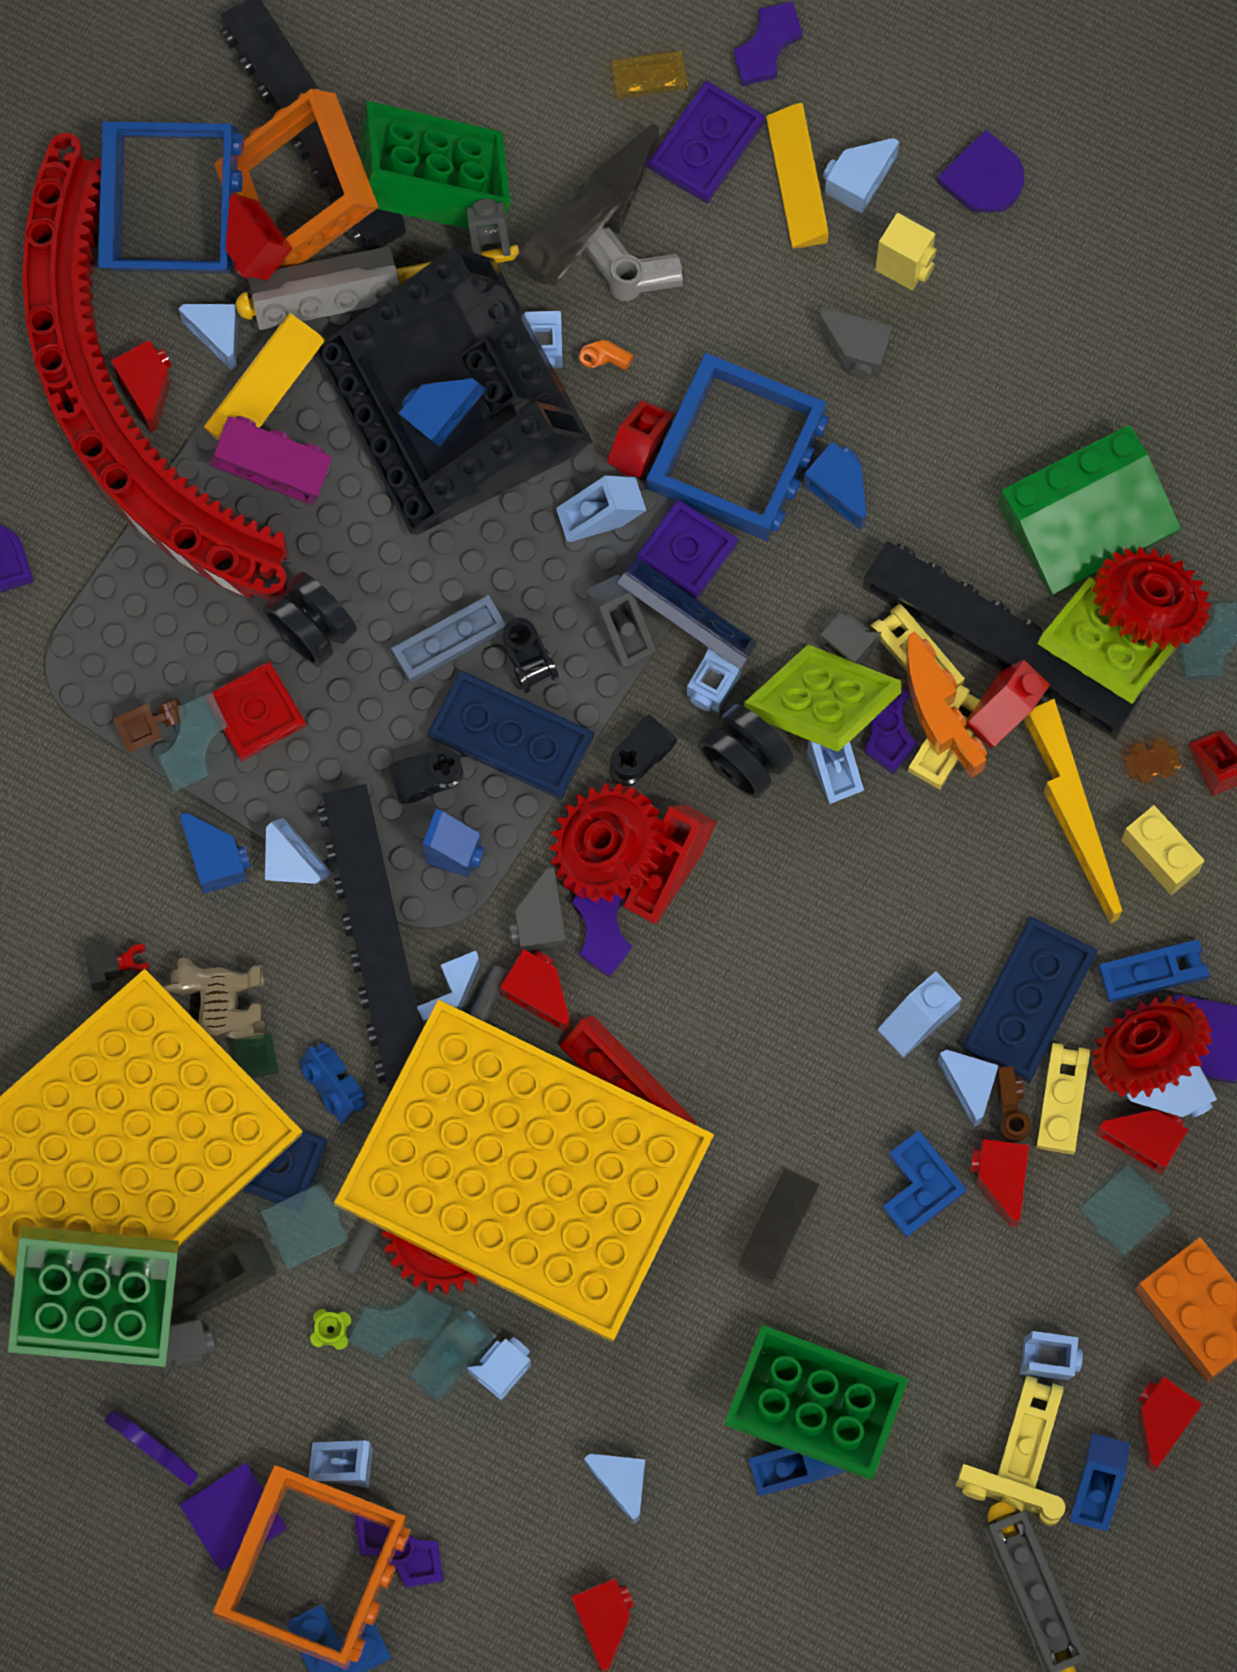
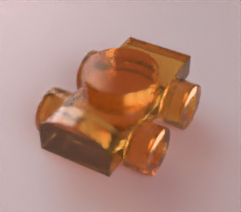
[1124,738,1181,783]

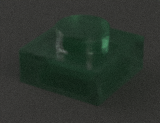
[234,1033,279,1078]

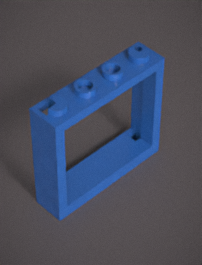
[98,121,244,274]
[647,353,830,542]

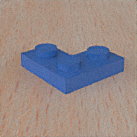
[882,1130,967,1239]
[286,1604,392,1672]

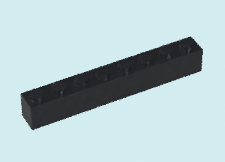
[219,0,406,251]
[863,541,1143,739]
[317,784,422,1092]

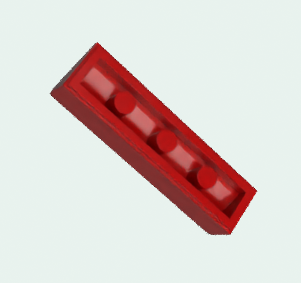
[559,1015,696,1125]

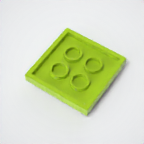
[1037,577,1176,704]
[744,644,901,752]

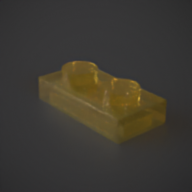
[611,50,688,99]

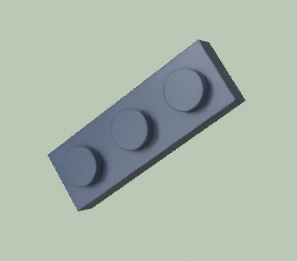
[391,595,506,683]

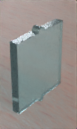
[1079,1165,1172,1256]
[260,1182,348,1269]

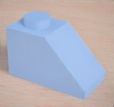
[823,138,899,213]
[556,476,646,542]
[877,971,962,1058]
[1127,1066,1217,1117]

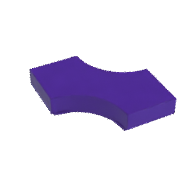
[733,1,802,86]
[864,671,917,775]
[571,893,632,978]
[104,1410,198,1487]
[354,1509,444,1588]

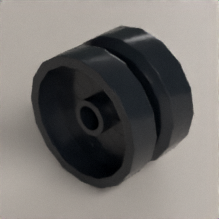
[263,572,357,667]
[698,704,794,798]

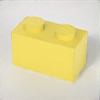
[875,212,937,291]
[1121,805,1205,896]

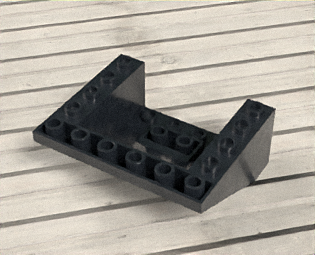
[316,247,593,535]

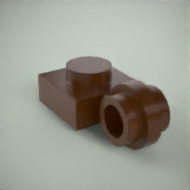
[113,698,187,753]
[995,1066,1031,1142]

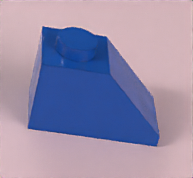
[399,378,486,446]
[803,442,866,530]
[423,809,485,878]
[180,813,251,894]
[1070,1433,1130,1532]
[748,1448,845,1496]

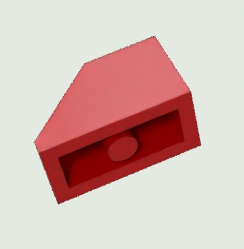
[226,194,293,281]
[111,340,172,432]
[607,400,675,478]
[966,660,1050,749]
[500,949,570,1033]
[1096,1109,1189,1175]
[970,1139,1029,1227]
[1137,1377,1203,1472]
[571,1579,635,1672]

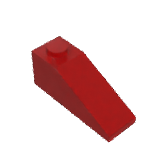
[623,804,718,924]

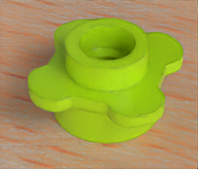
[310,1309,351,1350]

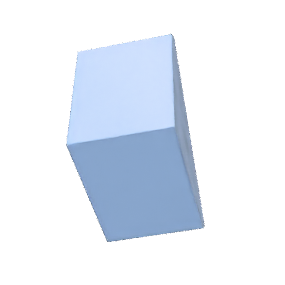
[178,304,238,371]
[807,740,864,804]
[265,818,333,884]
[938,1050,999,1127]
[308,1441,373,1488]
[584,1454,645,1524]

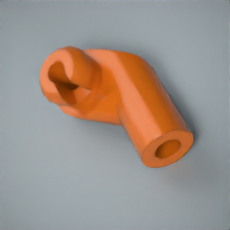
[578,340,634,371]

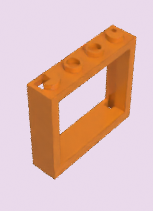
[214,89,379,269]
[213,1465,411,1670]

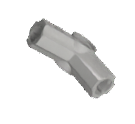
[583,227,683,301]

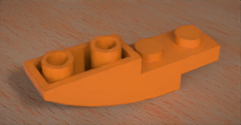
[906,631,987,778]

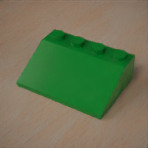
[359,100,511,229]
[998,424,1181,597]
[8,1226,179,1367]
[724,1325,909,1481]

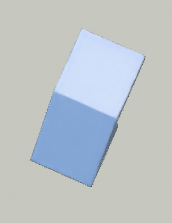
[417,951,480,1027]

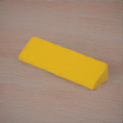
[766,103,829,249]
[204,313,324,441]

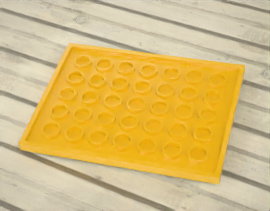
[0,969,303,1279]
[334,999,714,1342]

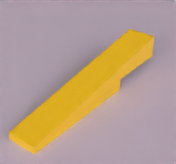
[1024,699,1122,924]

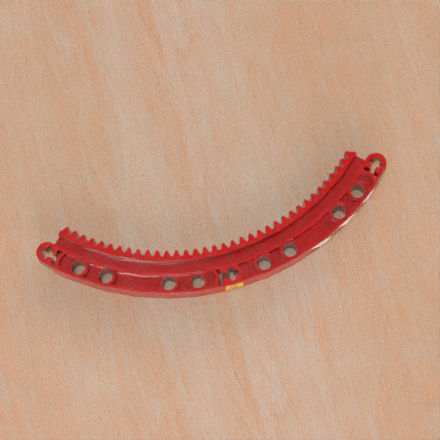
[22,133,289,600]

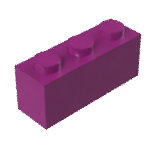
[209,416,332,506]

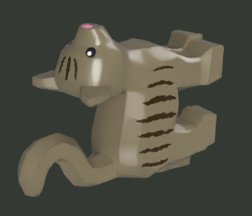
[164,957,266,1041]

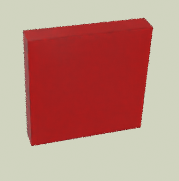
[204,661,307,762]

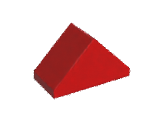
[1188,730,1237,796]

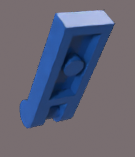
[1098,940,1211,1003]

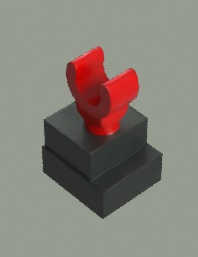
[83,943,150,992]

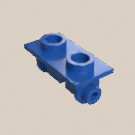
[299,1043,368,1125]

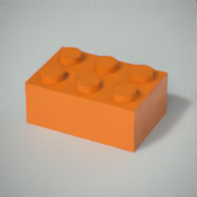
[1135,1237,1237,1383]

